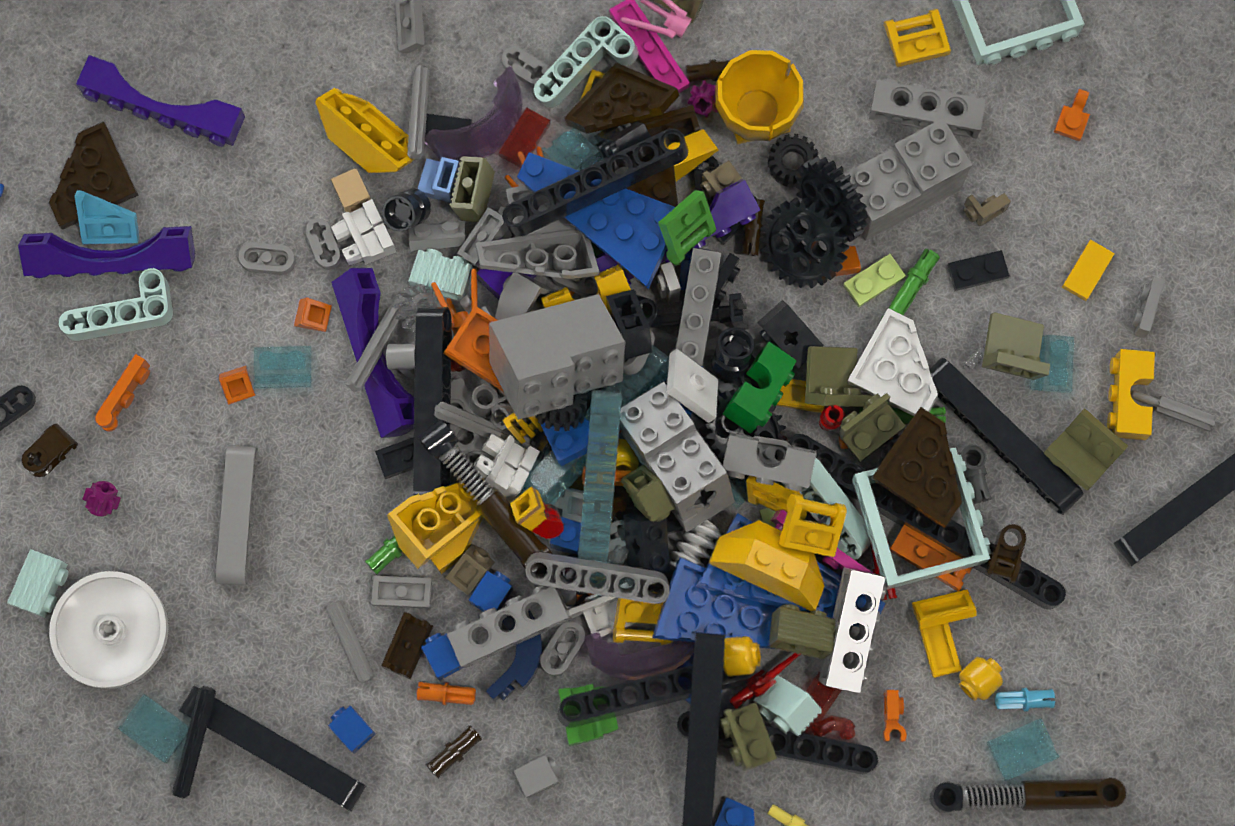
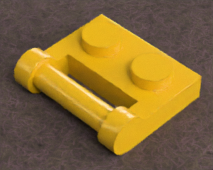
[884,9,951,67]
[746,475,807,519]
[779,494,847,557]
[612,592,673,646]

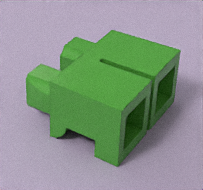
[558,684,618,746]

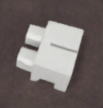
[331,199,396,265]
[473,434,540,503]

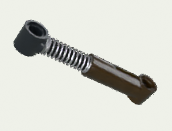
[417,419,553,574]
[930,777,1126,813]

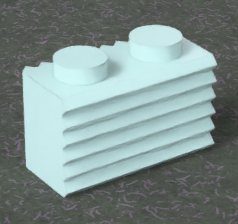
[409,249,473,301]
[7,549,68,618]
[754,675,822,735]

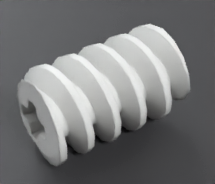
[670,520,722,571]

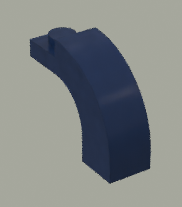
[486,610,542,702]

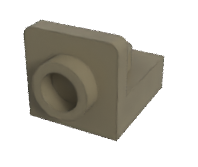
[700,160,742,199]
[964,193,1011,227]
[446,545,495,595]

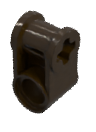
[21,423,78,478]
[985,524,1026,583]

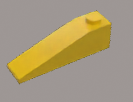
[387,478,483,569]

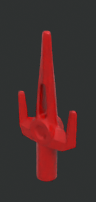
[729,653,801,709]

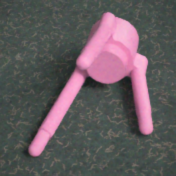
[621,0,692,39]

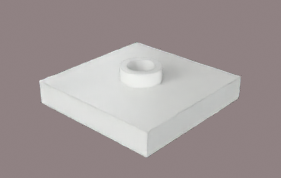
[666,348,718,423]

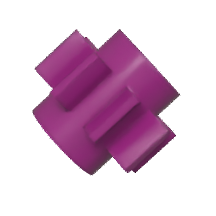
[687,81,718,118]
[82,481,121,517]

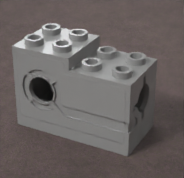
[844,118,972,241]
[489,294,625,420]
[615,382,735,533]

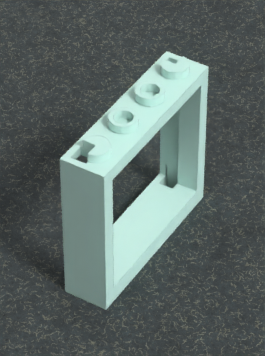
[952,0,1084,65]
[852,447,991,590]

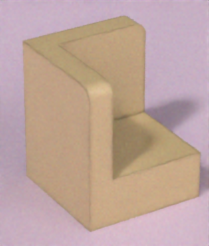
[331,169,371,213]

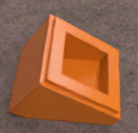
[836,246,861,276]
[294,297,332,332]
[219,366,255,405]

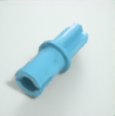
[995,688,1055,711]

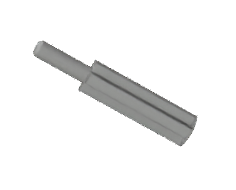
[1131,390,1217,432]

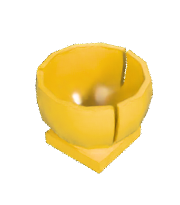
[715,50,804,144]

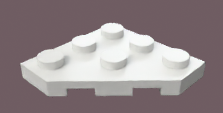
[848,308,938,416]

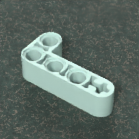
[534,16,638,108]
[59,268,173,341]
[775,458,871,560]

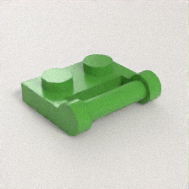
[658,190,716,265]

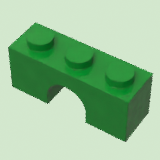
[723,342,797,433]

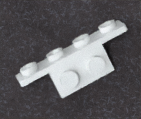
[567,582,662,641]

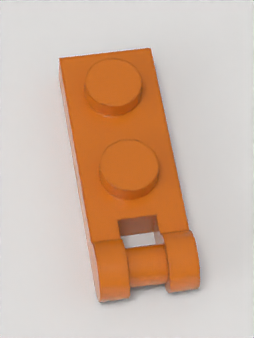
[95,354,150,432]
[890,525,974,591]

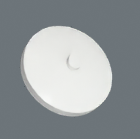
[49,571,168,689]

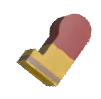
[510,486,564,539]

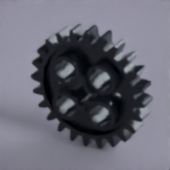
[794,156,868,244]
[759,197,849,288]
[699,388,787,480]

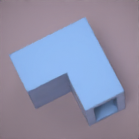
[418,157,460,203]

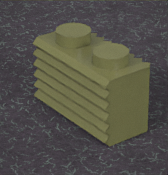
[449,156,495,222]
[621,465,675,521]
[769,604,836,659]

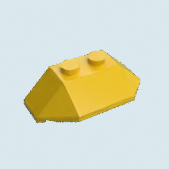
[315,88,415,173]
[709,520,825,611]

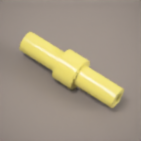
[767,804,808,826]

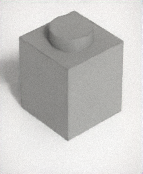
[513,755,561,799]

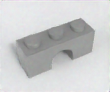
[723,433,816,491]

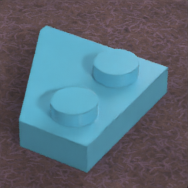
[75,191,139,244]

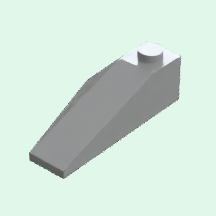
[475,229,599,279]
[481,272,556,384]

